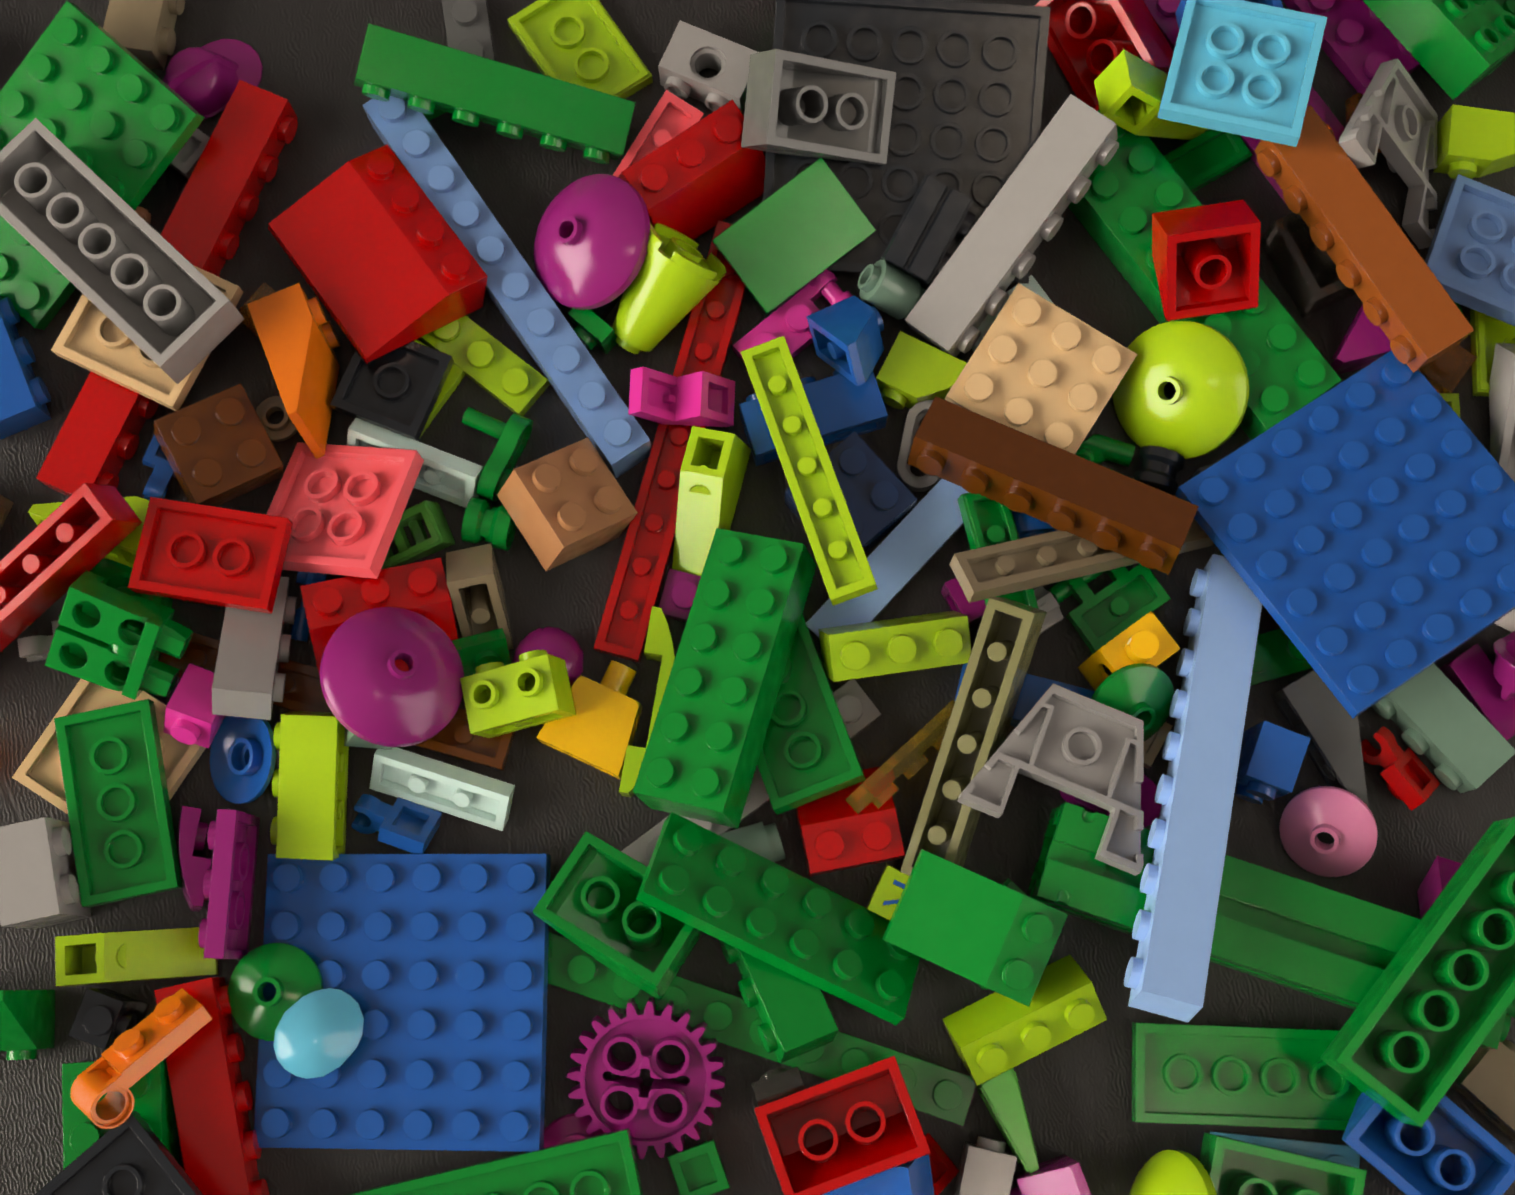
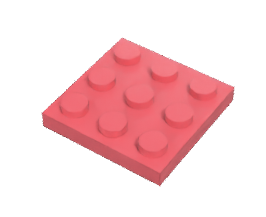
[266,442,424,579]

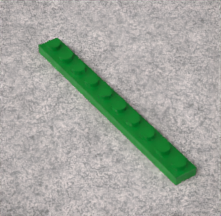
[548,932,976,1126]

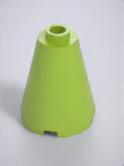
[612,222,726,354]

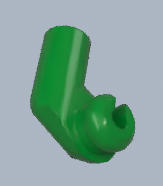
[1075,434,1135,467]

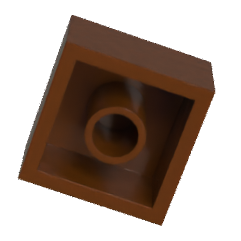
[154,383,283,507]

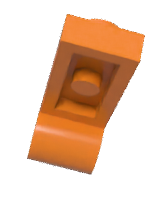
[70,988,212,1129]

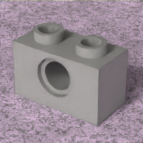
[658,20,759,113]

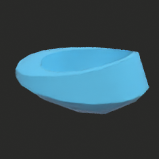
[273,988,364,1079]

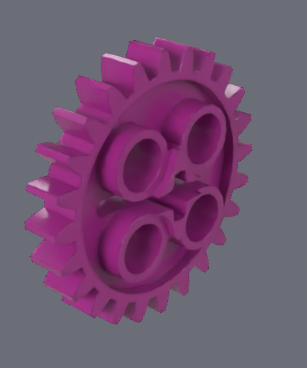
[567,997,726,1159]

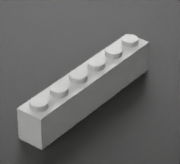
[905,94,1119,357]

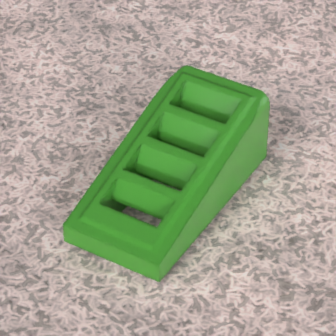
[382,500,455,569]
[975,1068,1039,1173]

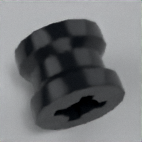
[1132,446,1185,496]

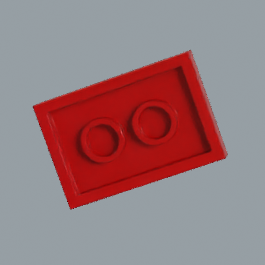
[128,497,293,614]

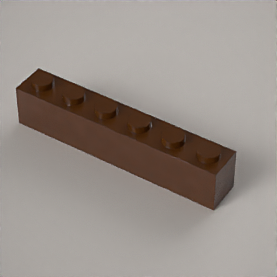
[907,396,1199,575]

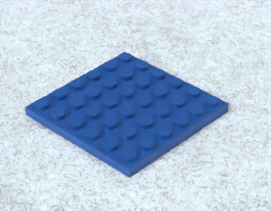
[1175,350,1515,719]
[254,854,551,1152]

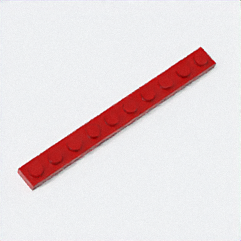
[594,220,747,663]

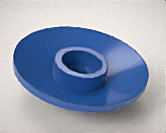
[210,716,276,804]

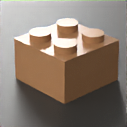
[497,437,637,571]

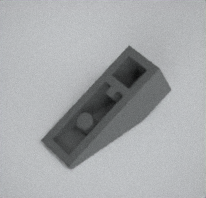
[1271,670,1369,807]

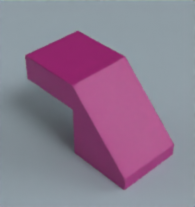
[628,366,736,427]

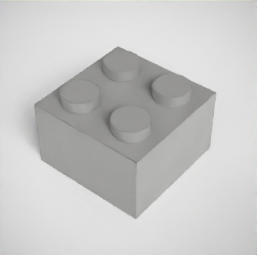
[0,817,92,929]

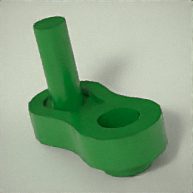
[462,407,533,502]

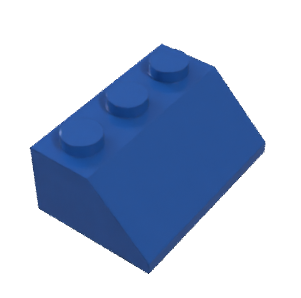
[1342,1092,1515,1195]

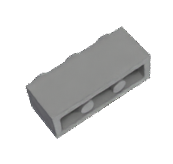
[212,577,297,720]

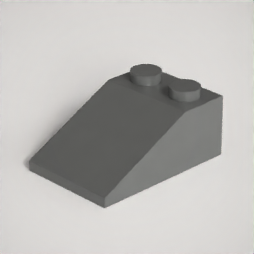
[741,49,896,165]

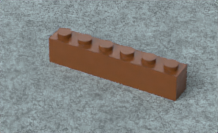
[1254,105,1474,373]

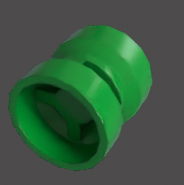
[461,497,517,551]

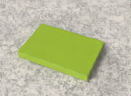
[507,0,653,99]

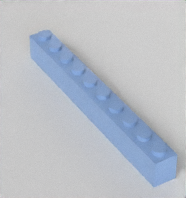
[1124,554,1262,1023]

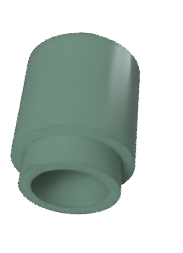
[857,260,926,320]
[719,821,786,863]

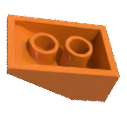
[247,283,340,459]

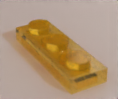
[846,700,955,814]

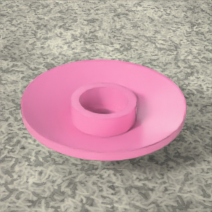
[1279,786,1378,877]

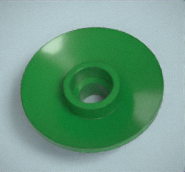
[1091,663,1174,741]
[228,943,323,1041]

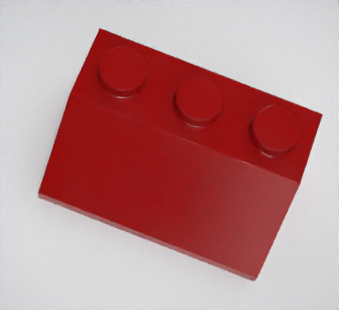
[1035,0,1174,111]
[618,99,766,240]
[300,557,458,678]
[754,1056,931,1195]

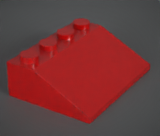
[268,144,488,363]

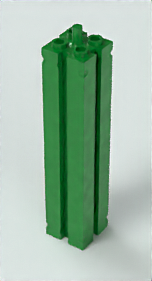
[1026,802,1515,1049]

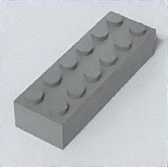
[0,118,245,384]

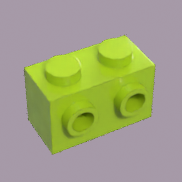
[460,650,576,738]

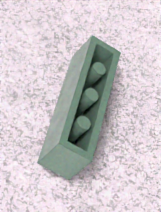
[1371,664,1515,794]

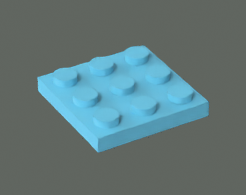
[1157,0,1327,147]

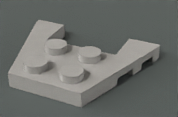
[1339,58,1438,249]
[957,683,1144,876]

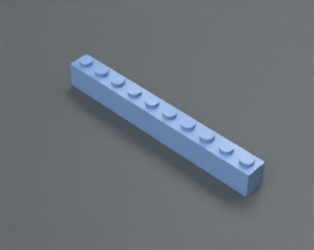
[362,96,652,479]

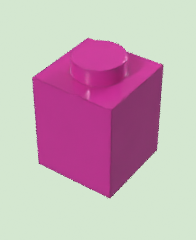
[164,663,225,749]

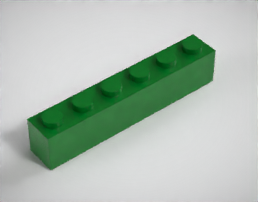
[354,23,636,164]

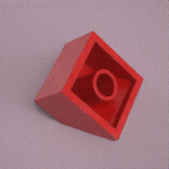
[1152,199,1261,321]
[796,766,905,877]

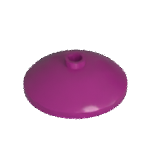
[533,174,650,310]
[320,607,464,747]

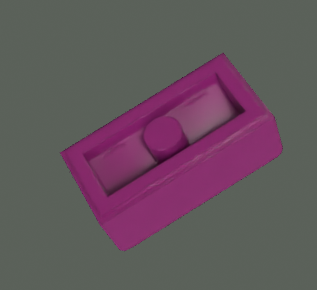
[1439,643,1515,740]

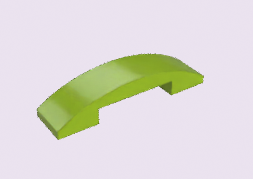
[619,606,676,797]

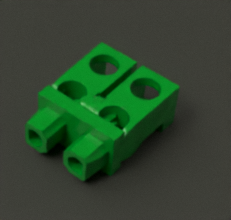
[44,570,193,700]

